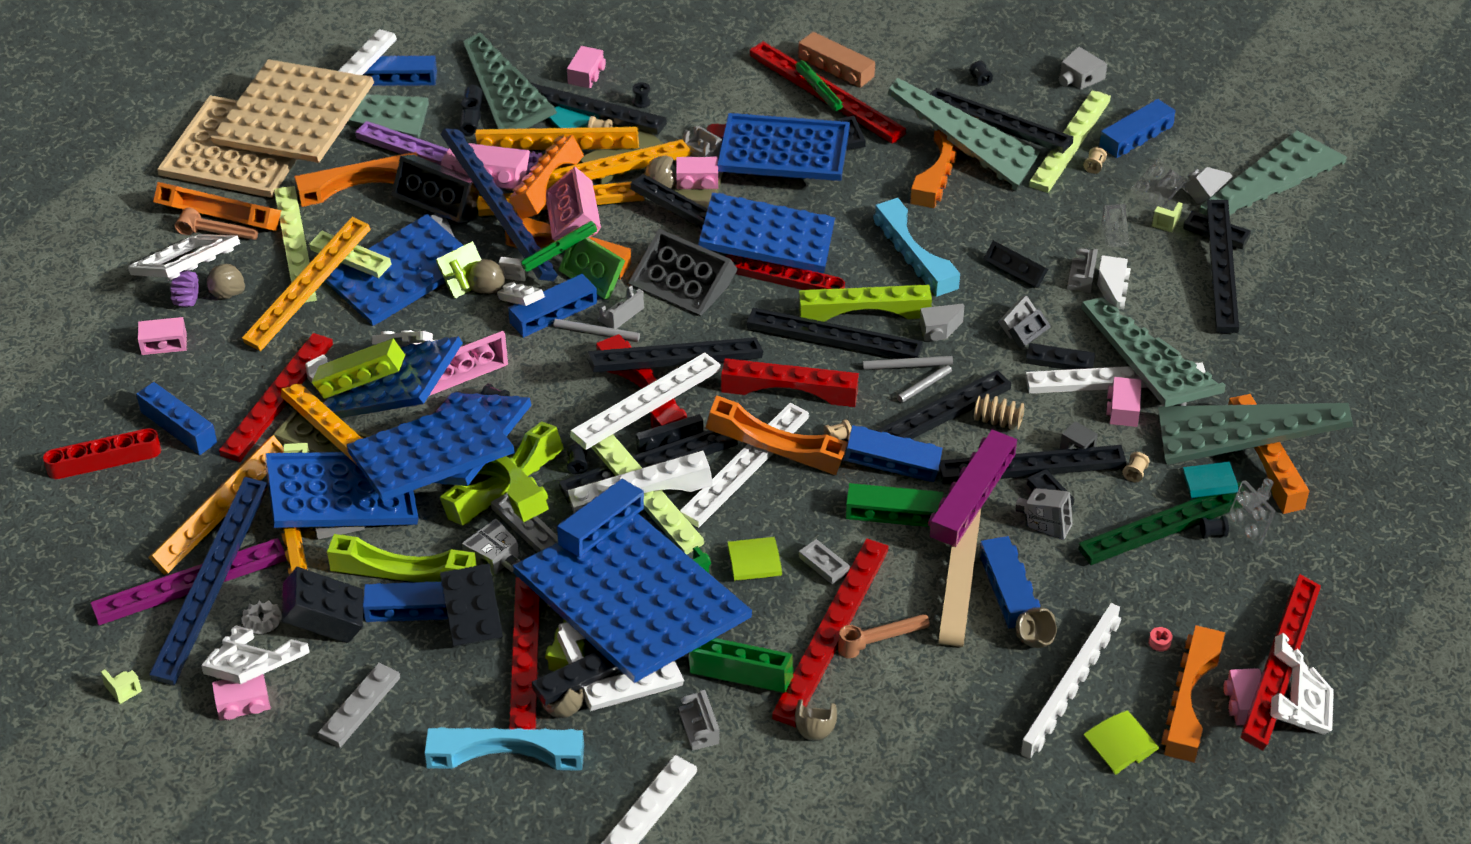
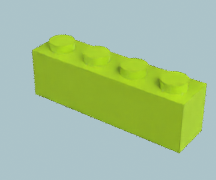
[312,338,405,399]

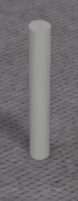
[897,365,952,403]

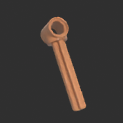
[175,208,258,240]
[838,614,930,658]

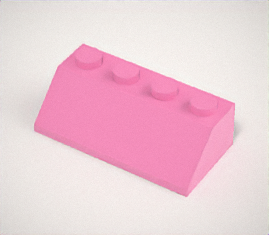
[441,143,530,191]
[546,166,601,241]
[429,331,508,396]

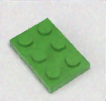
[558,237,626,299]

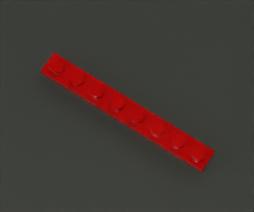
[219,333,333,462]
[510,578,540,730]

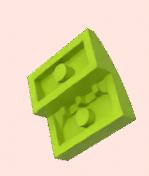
[727,537,782,581]
[1084,710,1159,774]

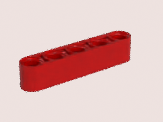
[43,428,161,479]

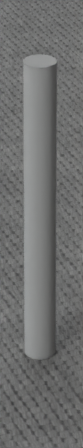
[554,319,640,342]
[863,356,953,370]

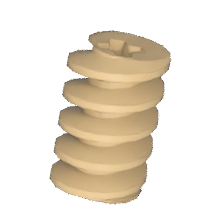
[974,394,1024,430]

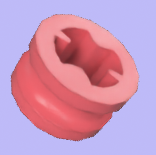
[1149,627,1172,652]

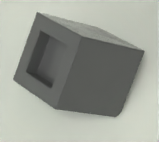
[1060,421,1098,450]

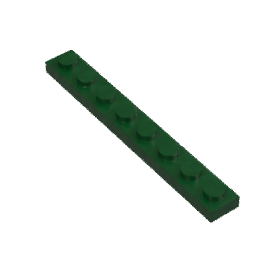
[1078,482,1253,565]

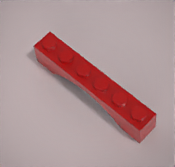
[596,334,687,428]
[721,358,859,407]

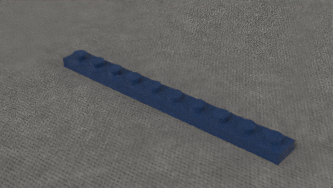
[440,128,558,281]
[149,477,268,686]

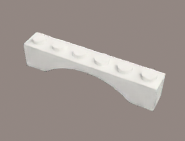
[568,451,713,513]

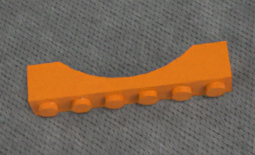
[910,130,959,208]
[509,135,584,219]
[295,152,418,207]
[153,182,281,231]
[505,215,631,280]
[1228,394,1309,514]
[705,396,848,475]
[1161,625,1225,763]

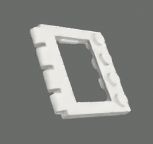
[128,234,240,280]
[557,622,684,711]

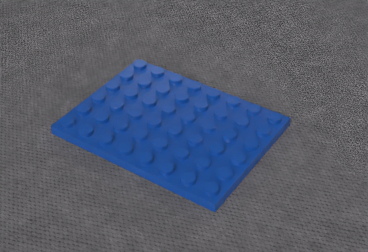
[513,513,752,683]

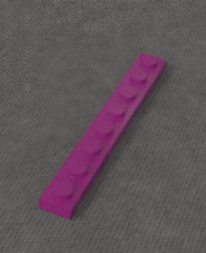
[90,538,287,625]

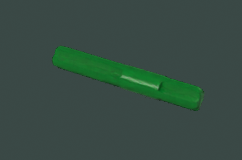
[795,60,843,111]
[521,221,597,272]

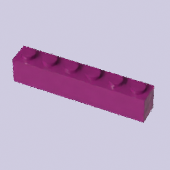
[928,430,1017,547]

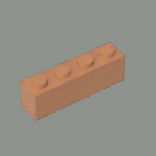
[798,32,875,88]

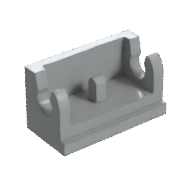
[683,126,721,160]
[1067,249,1098,293]
[598,286,644,329]
[678,690,719,750]

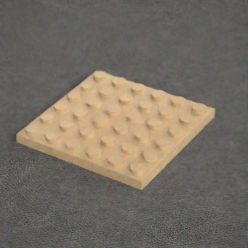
[211,59,374,163]
[157,95,297,198]

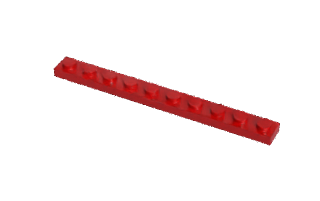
[750,41,906,143]
[772,538,889,727]
[1240,574,1321,751]

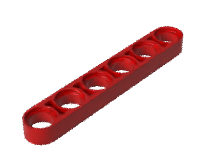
[725,254,845,290]

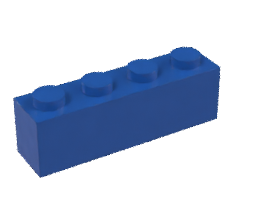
[363,56,437,86]
[1099,99,1175,158]
[508,274,597,338]
[136,382,217,455]
[844,425,943,482]
[557,478,644,557]
[979,536,1040,629]
[363,582,448,622]

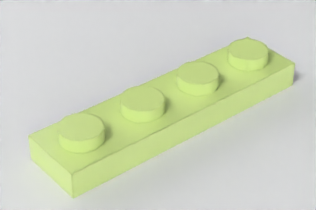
[309,231,391,278]

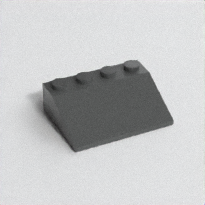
[628,229,738,316]

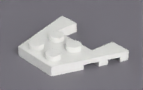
[372,331,462,347]
[201,625,309,684]
[1271,633,1333,734]

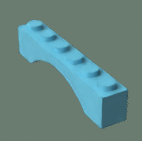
[874,198,960,297]
[425,727,584,770]

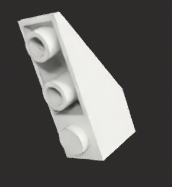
[1097,255,1131,310]

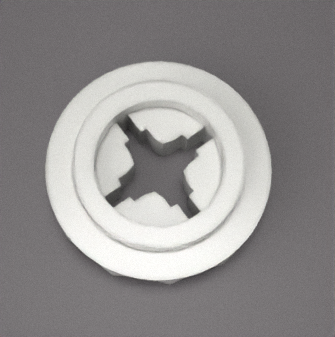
[241,600,282,634]

